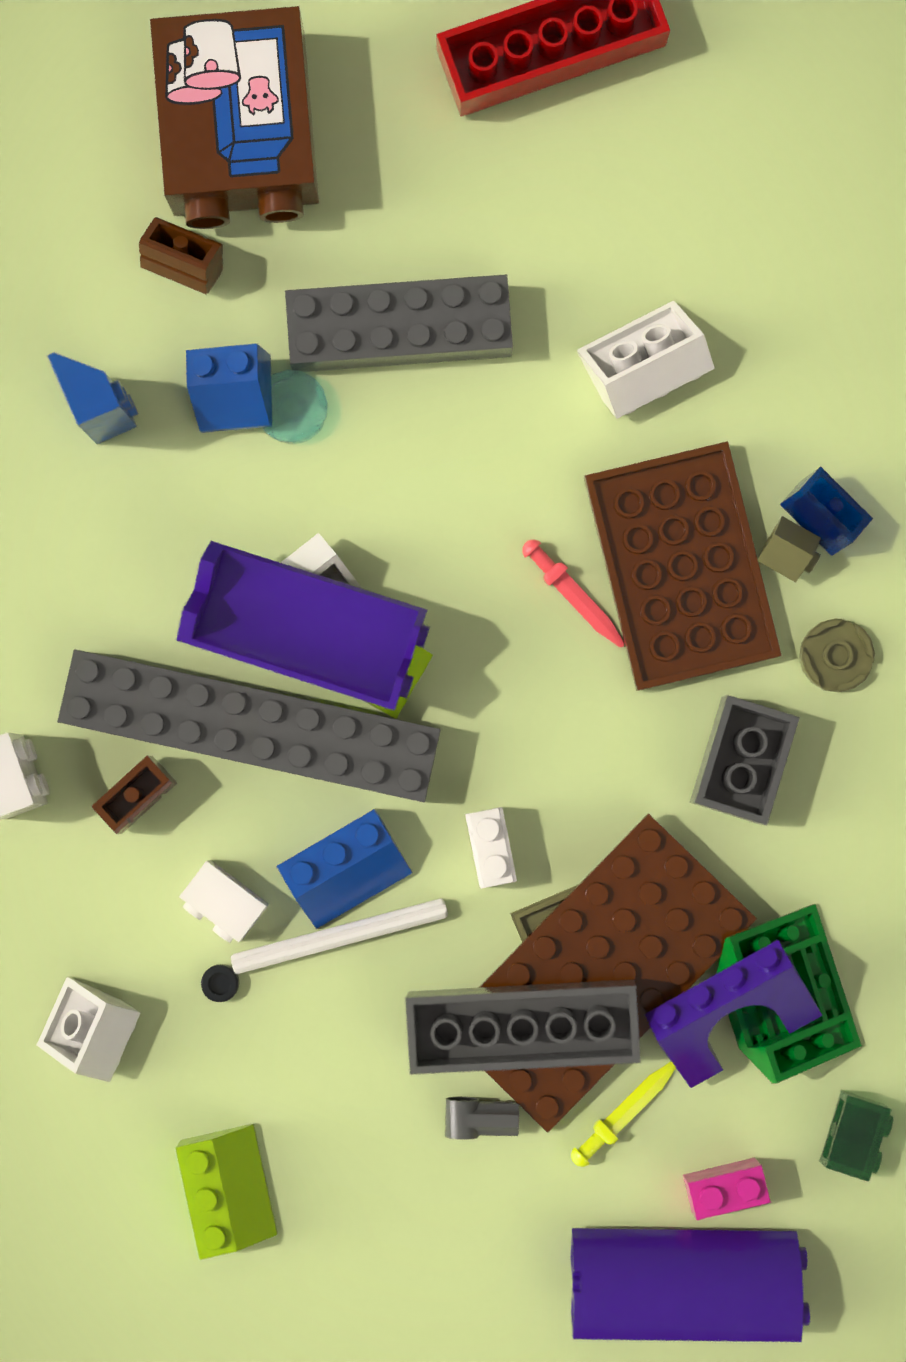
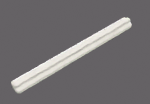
[231,898,448,974]

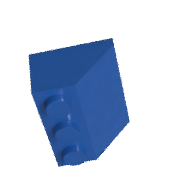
[47,352,139,444]
[276,809,413,929]

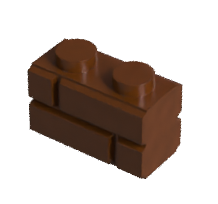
[139,217,223,295]
[91,755,177,834]

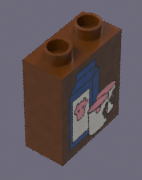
[150,6,319,229]

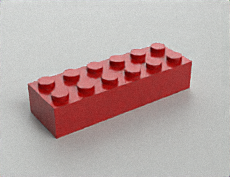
[436,0,670,117]

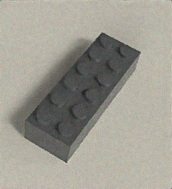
[285,274,513,373]
[405,979,641,1075]

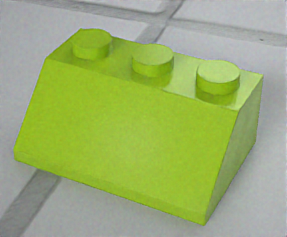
[175,1123,278,1260]

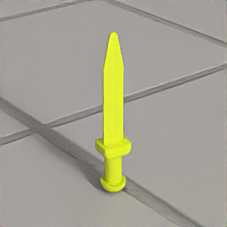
[571,1061,676,1167]

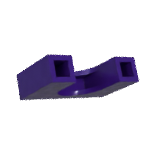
[645,940,823,1088]

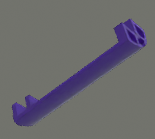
[176,541,430,711]
[570,1228,810,1342]

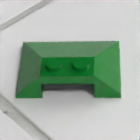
[716,904,862,1084]

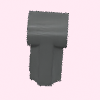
[445,1096,519,1140]

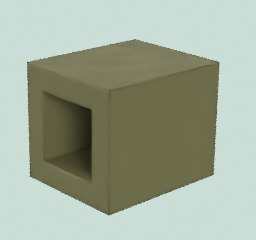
[757,516,821,583]

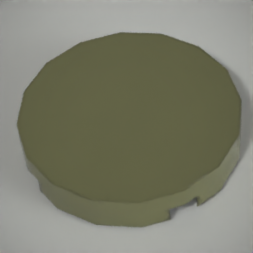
[799,618,875,692]

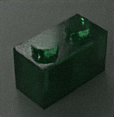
[819,1090,893,1182]

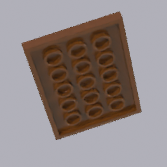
[584,441,782,691]

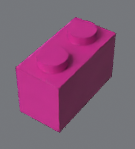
[683,1157,771,1220]

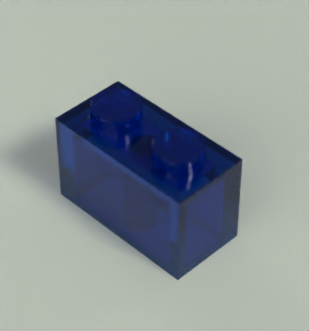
[780,466,873,556]

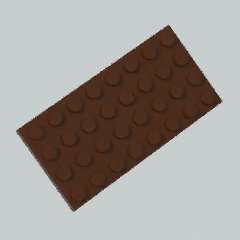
[478,813,757,1133]

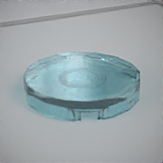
[262,370,328,444]

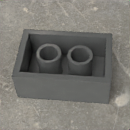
[689,695,800,825]

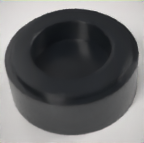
[201,964,240,1002]

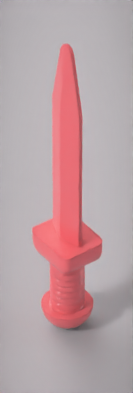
[522,539,624,647]

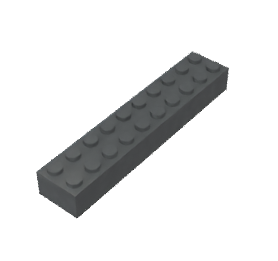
[57,649,441,803]

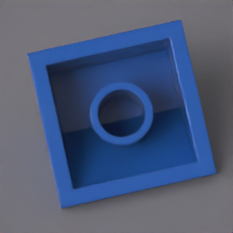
[186,343,272,433]

